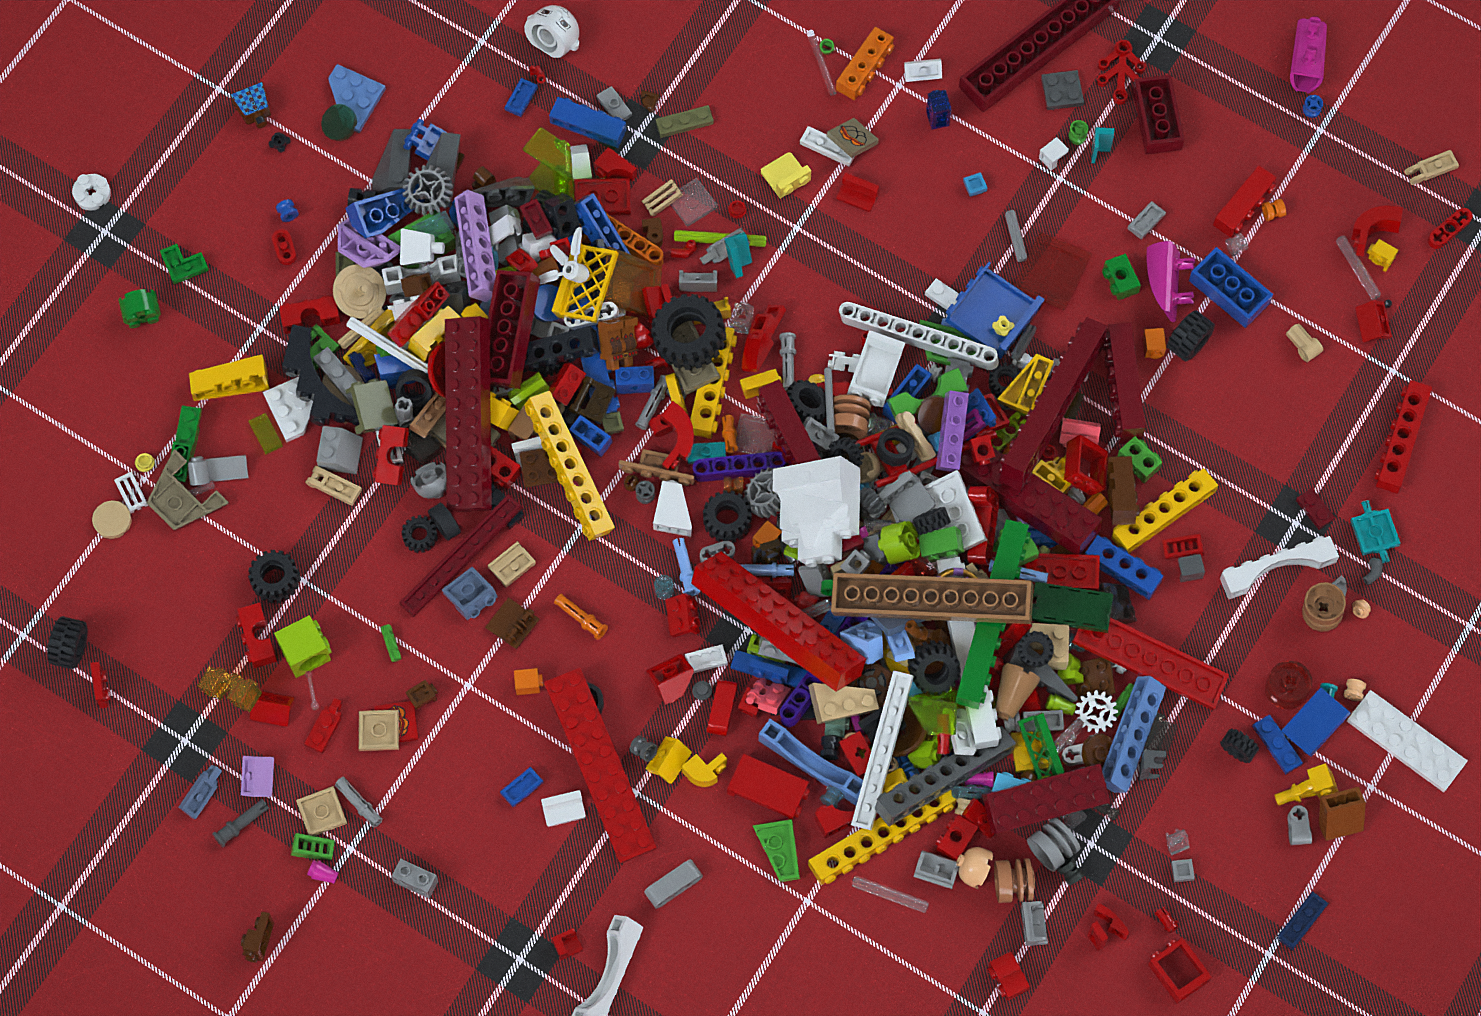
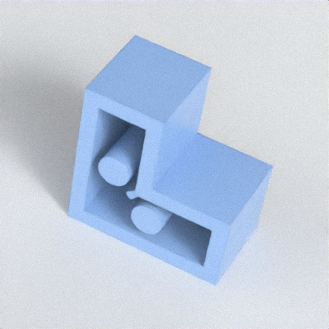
[840,620,883,664]

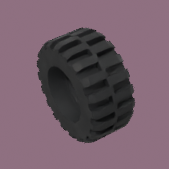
[651,294,726,370]

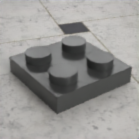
[1041,70,1084,110]

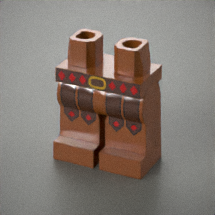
[598,315,638,370]

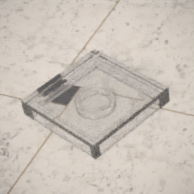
[666,178,718,227]
[733,413,774,454]

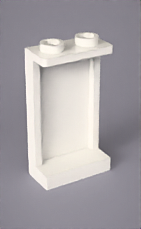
[847,330,905,407]

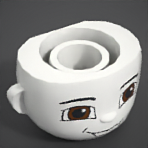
[524,5,579,58]

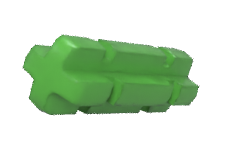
[381,624,401,662]
[1109,683,1134,718]

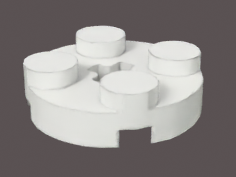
[72,174,111,210]

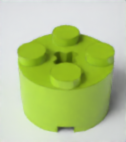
[878,521,920,565]

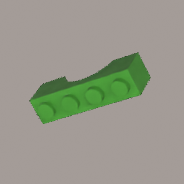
[886,368,968,419]

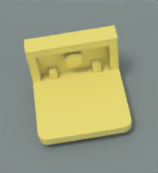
[761,152,811,199]

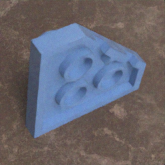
[328,64,386,133]

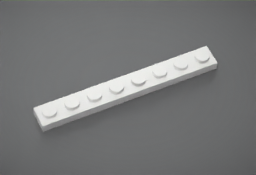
[851,670,914,831]

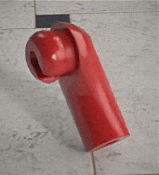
[530,65,546,83]

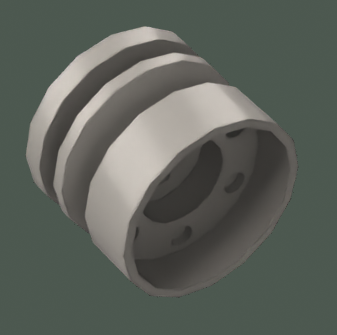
[1027,818,1081,872]

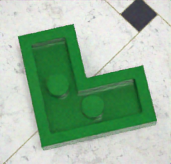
[159,244,209,285]

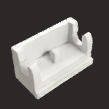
[488,215,522,252]

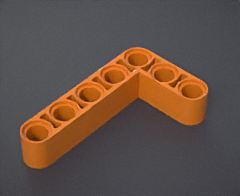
[579,213,663,270]

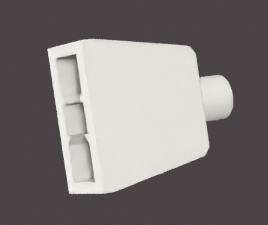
[400,229,445,266]

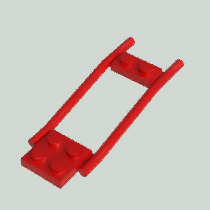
[855,393,1010,489]

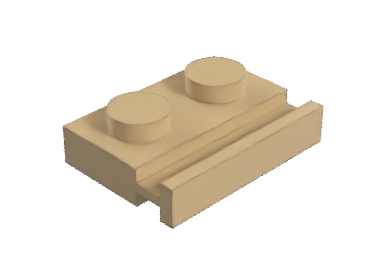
[488,541,536,587]

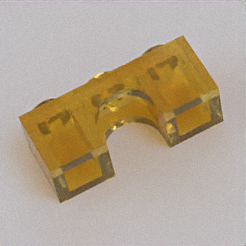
[197,666,262,712]

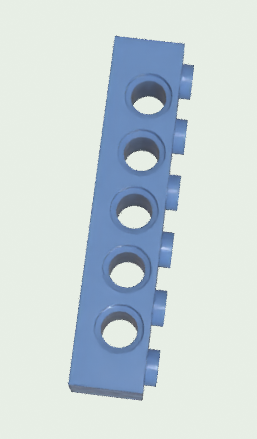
[1102,676,1166,793]

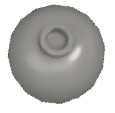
[411,462,447,499]

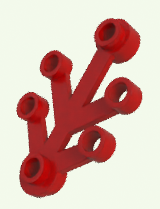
[1097,40,1146,105]

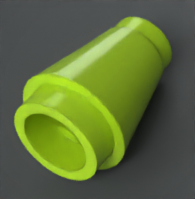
[1045,693,1076,715]

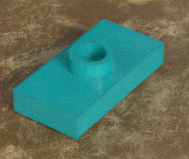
[688,442,726,464]

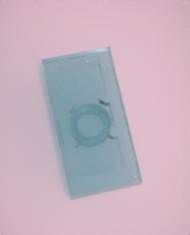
[412,211,454,237]

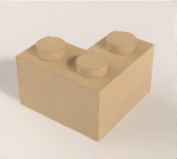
[1028,623,1069,670]

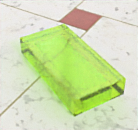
[248,413,283,455]

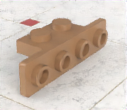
[618,449,695,486]

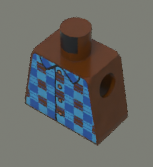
[230,82,271,128]

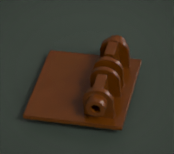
[519,446,559,488]
[485,597,540,649]
[1076,657,1115,702]

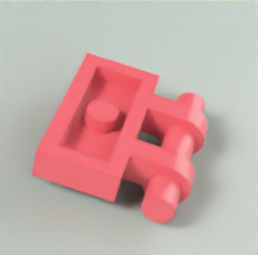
[746,678,791,715]

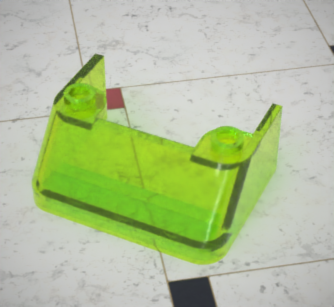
[523,127,574,201]
[908,690,997,735]

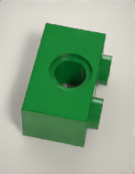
[1102,253,1141,300]

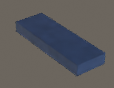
[1276,891,1329,950]

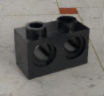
[544,193,580,239]

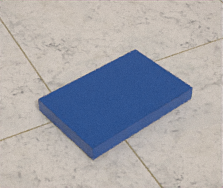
[1281,688,1351,757]

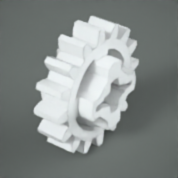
[1075,690,1118,733]

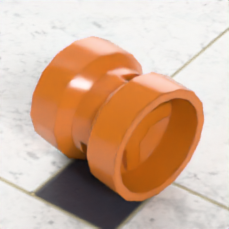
[1262,198,1286,221]

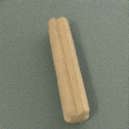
[338,307,384,349]

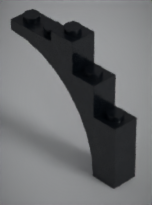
[282,324,359,426]

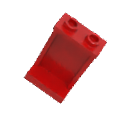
[727,754,811,821]

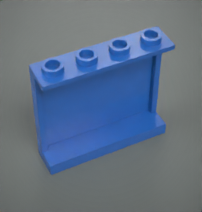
[945,262,1045,359]

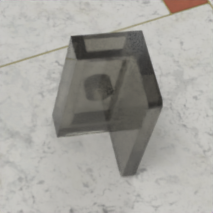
[1143,713,1178,761]

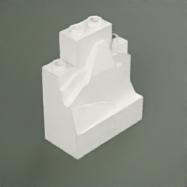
[773,456,860,567]

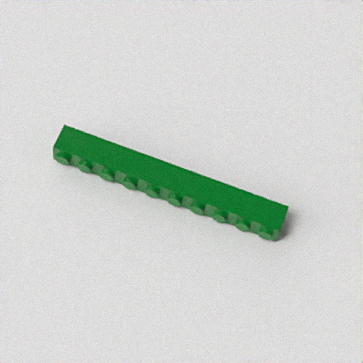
[955,519,1031,709]

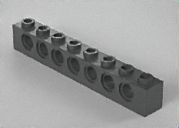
[874,726,1016,827]

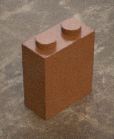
[1319,787,1366,841]

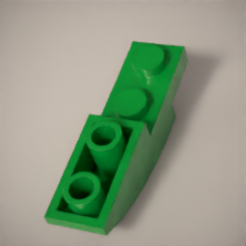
[171,405,202,482]

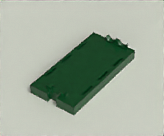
[1032,582,1113,633]

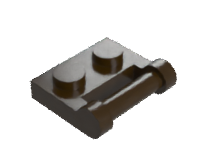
[569,376,616,424]

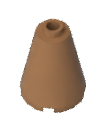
[995,663,1040,721]

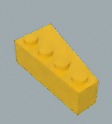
[189,354,270,401]

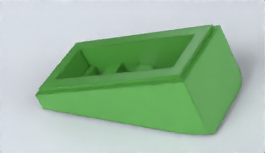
[291,833,335,860]

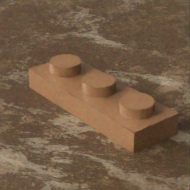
[409,392,446,438]

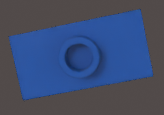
[504,78,538,117]
[500,767,544,808]

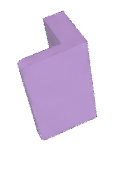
[241,756,274,797]

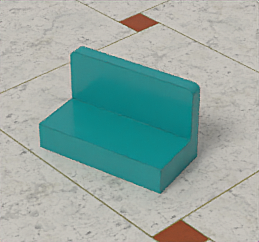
[1091,127,1114,164]
[724,232,752,278]

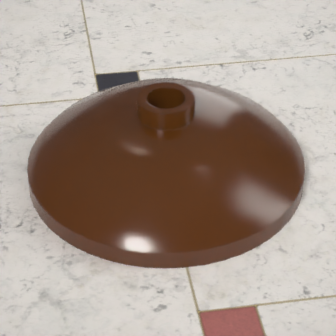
[892,701,928,757]

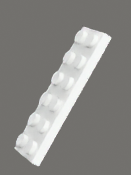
[1347,690,1468,792]

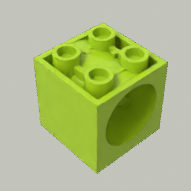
[274,615,332,678]

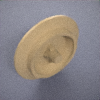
[333,264,386,319]

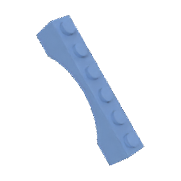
[758,719,863,805]

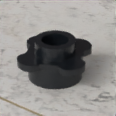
[268,132,291,153]

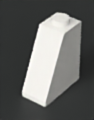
[653,480,692,537]

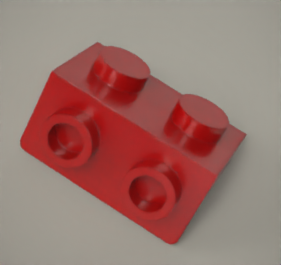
[665,593,700,637]

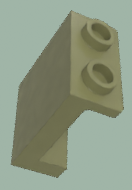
[345,379,398,434]

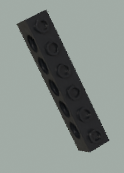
[523,326,600,373]

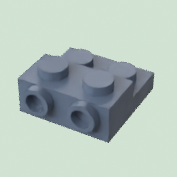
[442,567,498,620]

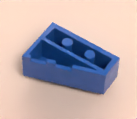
[374,351,428,389]

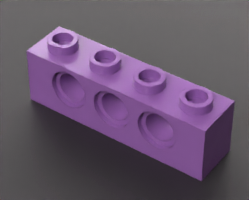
[936,390,969,472]

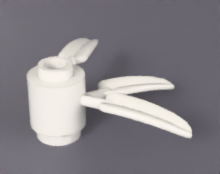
[539,227,589,284]

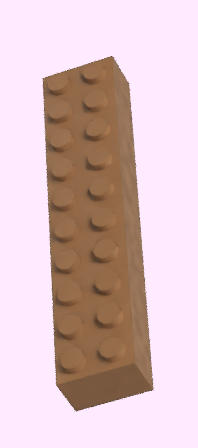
[831,573,1034,624]

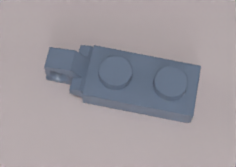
[178,765,222,819]

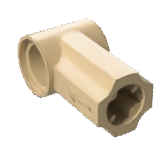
[1286,324,1323,362]

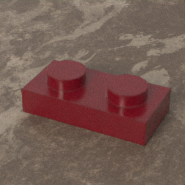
[520,198,553,240]
[1296,488,1336,530]

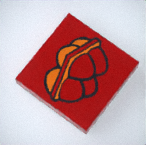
[374,701,419,743]

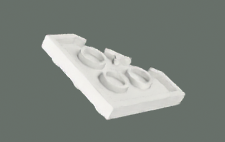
[263,370,317,443]

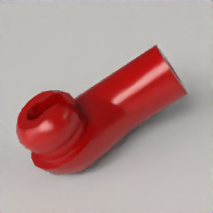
[671,240,697,259]

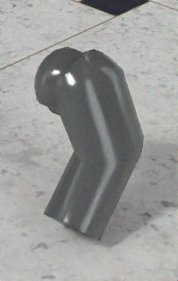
[1362,557,1383,585]

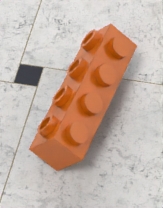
[836,27,895,100]

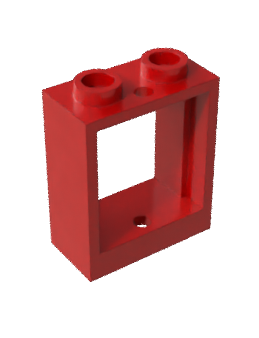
[1064,434,1108,496]
[1148,938,1212,1004]

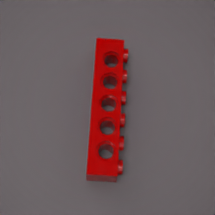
[1374,380,1432,494]

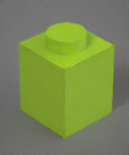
[908,741,942,768]

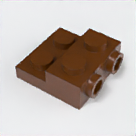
[241,912,274,963]

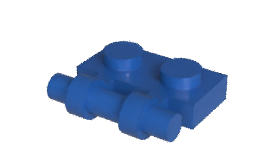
[403,119,447,160]

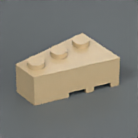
[808,683,879,724]

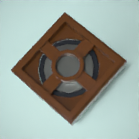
[847,662,893,708]

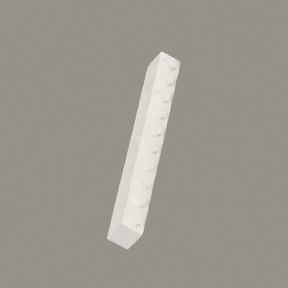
[935,557,1002,750]

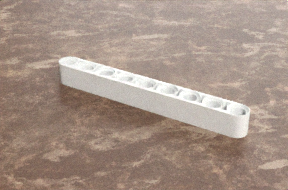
[839,302,999,370]

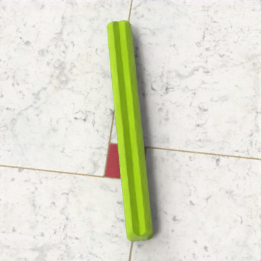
[674,230,767,247]

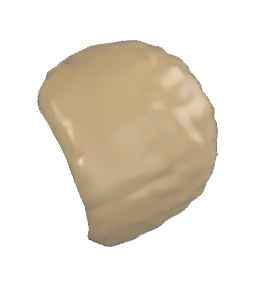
[860,452,881,484]

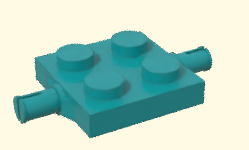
[1350,500,1401,563]

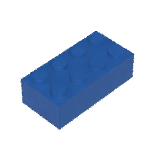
[1189,247,1273,328]

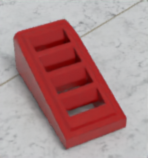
[1162,533,1205,559]

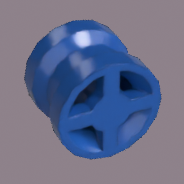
[1303,95,1323,118]
[276,199,299,222]

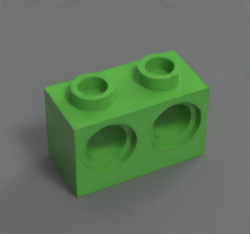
[1117,436,1162,483]

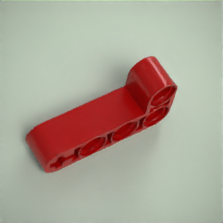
[967,486,999,565]

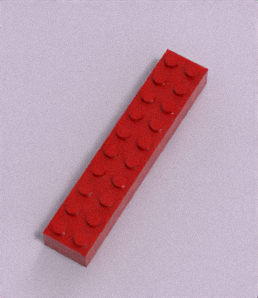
[691,551,866,692]

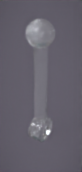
[305,671,319,710]

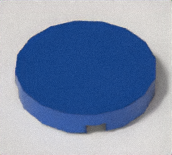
[534,284,559,322]

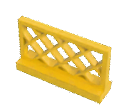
[551,243,619,323]

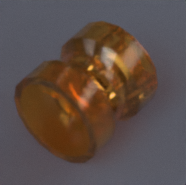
[724,476,743,495]

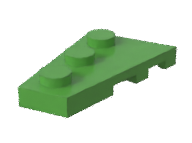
[753,819,800,882]

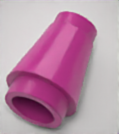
[307,860,339,884]

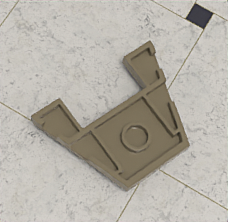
[147,449,229,530]

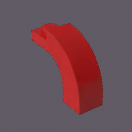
[1351,205,1403,257]
[661,401,694,471]

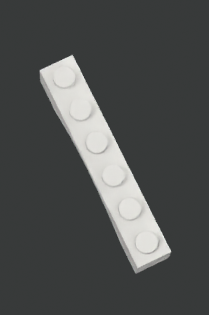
[1220,536,1339,599]
[572,915,643,1016]

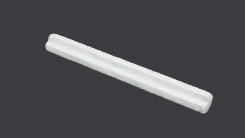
[347,317,428,374]

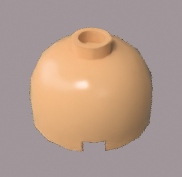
[956,847,993,889]

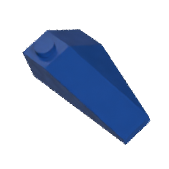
[345,184,425,239]

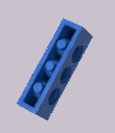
[1085,535,1164,600]

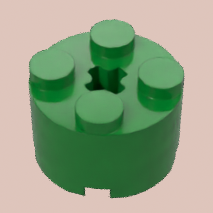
[118,289,161,328]

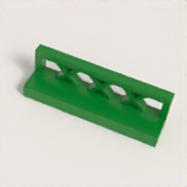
[1017,713,1064,779]

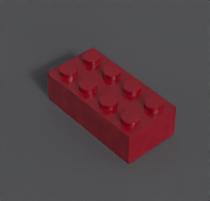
[1132,75,1185,155]

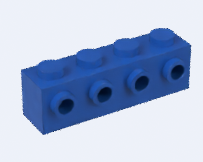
[549,97,627,148]
[574,193,632,267]

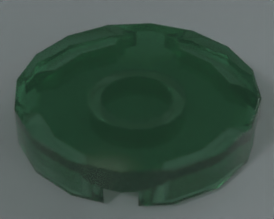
[321,104,357,141]

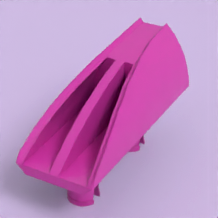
[1290,17,1327,93]
[1147,241,1195,323]

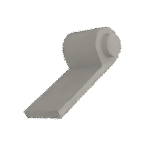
[187,455,249,485]

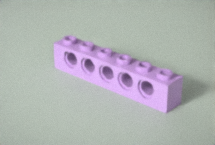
[454,190,496,302]

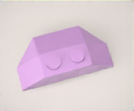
[338,218,401,268]

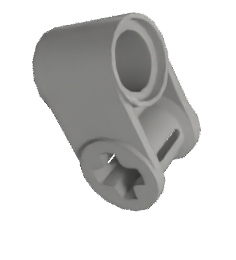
[1287,805,1312,845]

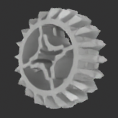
[402,165,453,215]
[743,467,781,518]

